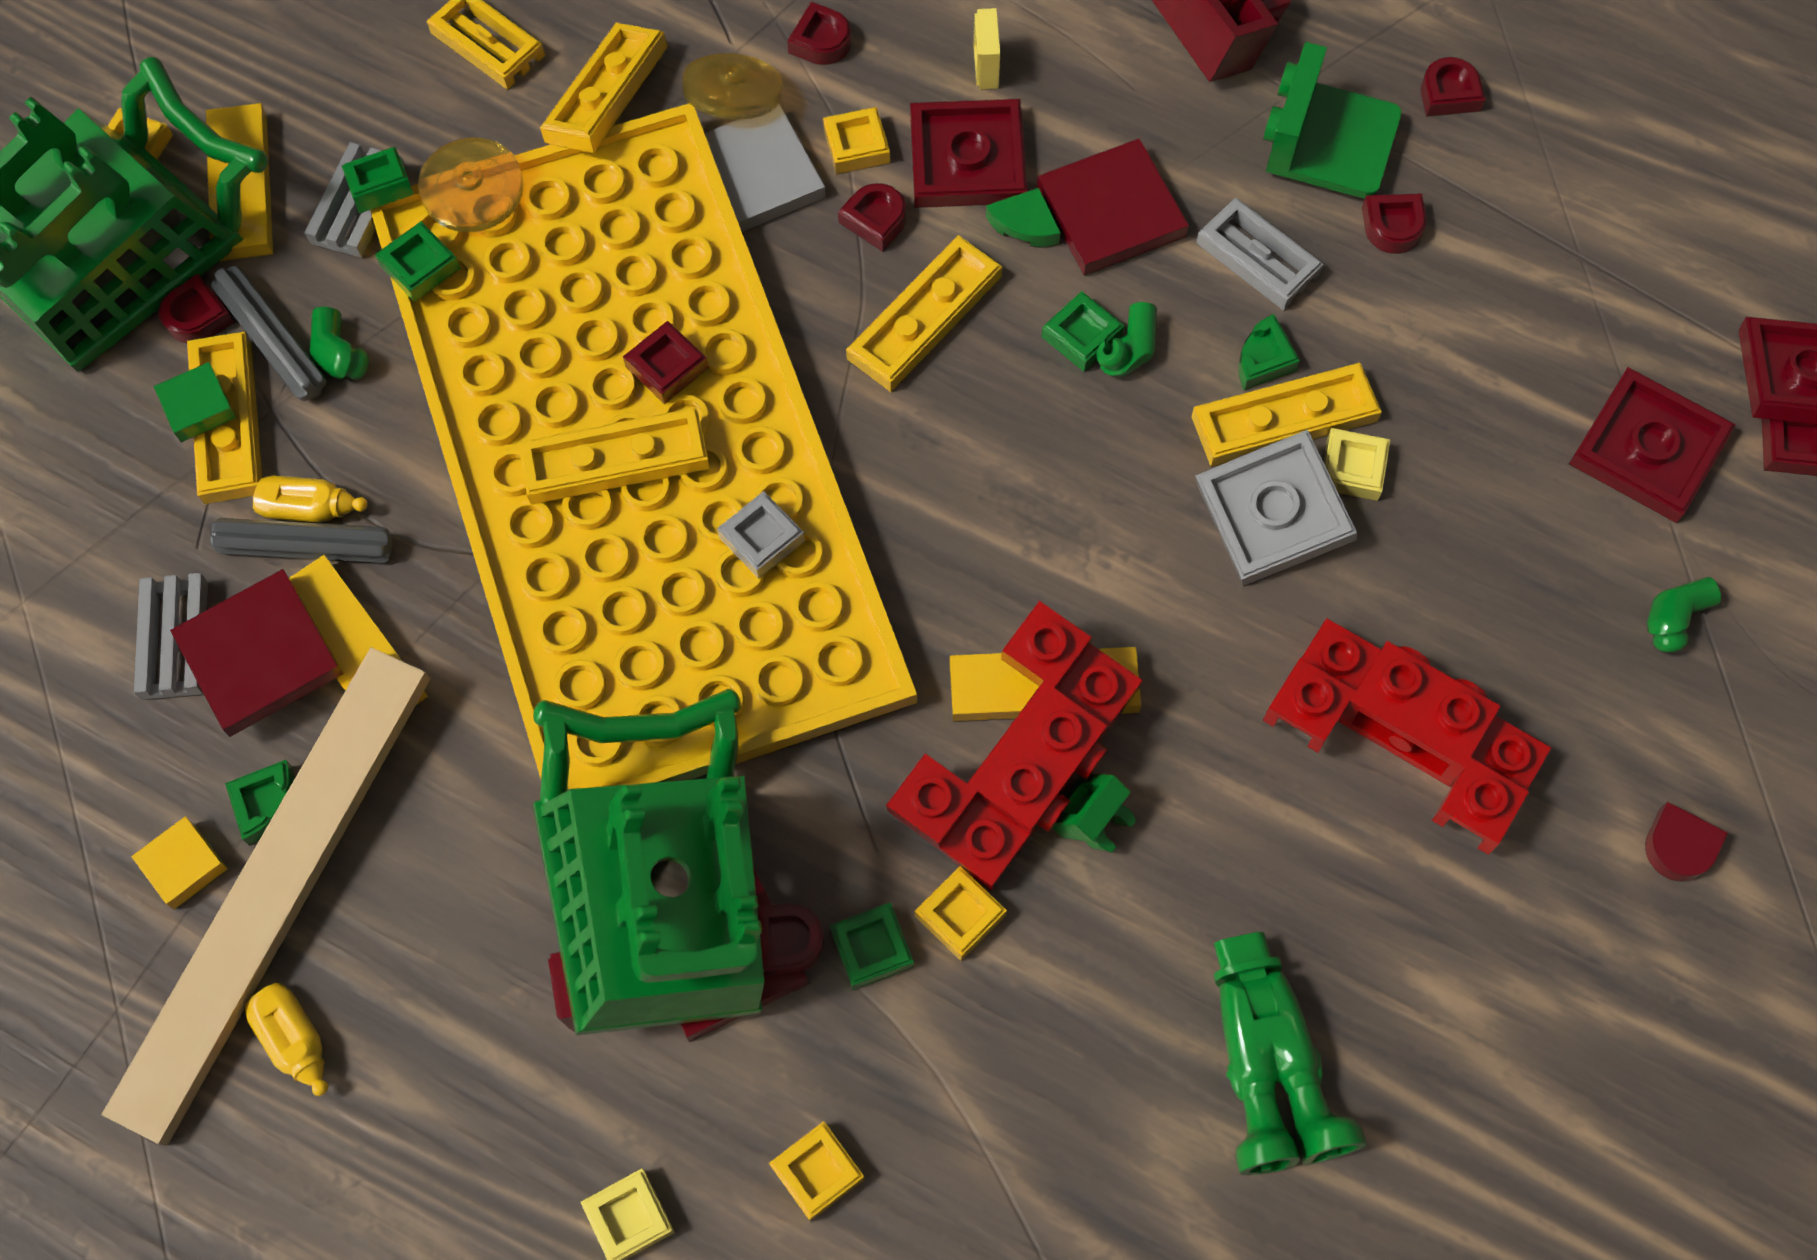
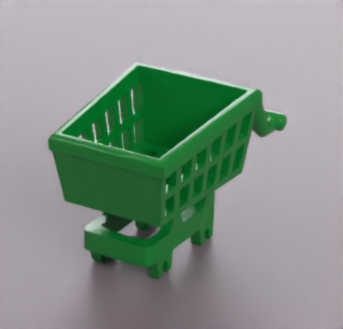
[0,57,268,372]
[532,689,764,1036]

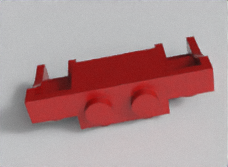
[886,600,1143,891]
[1263,618,1551,855]

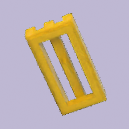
[426,0,545,90]

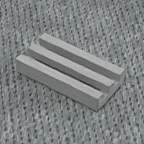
[305,142,406,258]
[1196,197,1324,311]
[134,573,208,700]

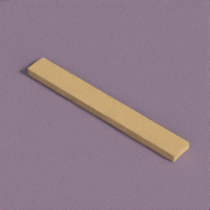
[101,647,431,1146]

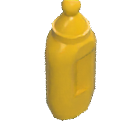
[253,475,368,523]
[244,983,329,1096]

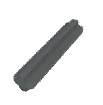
[212,266,327,401]
[210,518,393,563]

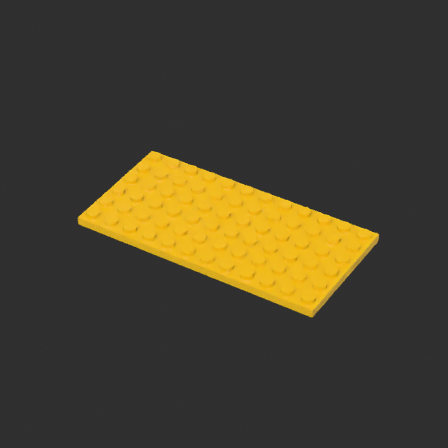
[370,102,917,791]

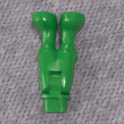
[1213,932,1367,1175]

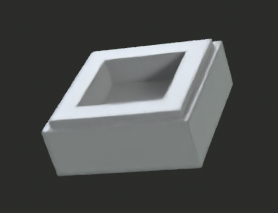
[717,491,805,579]

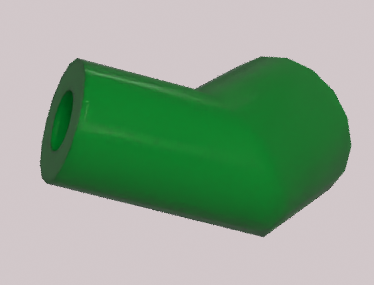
[1096,302,1158,377]
[310,306,369,380]
[1647,577,1721,653]

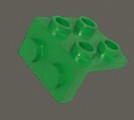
[1263,41,1402,199]

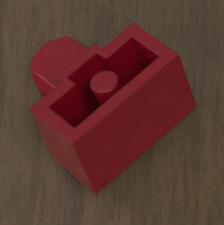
[1152,0,1292,83]

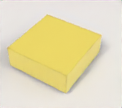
[973,8,1000,90]
[1323,428,1390,501]
[581,1168,675,1260]

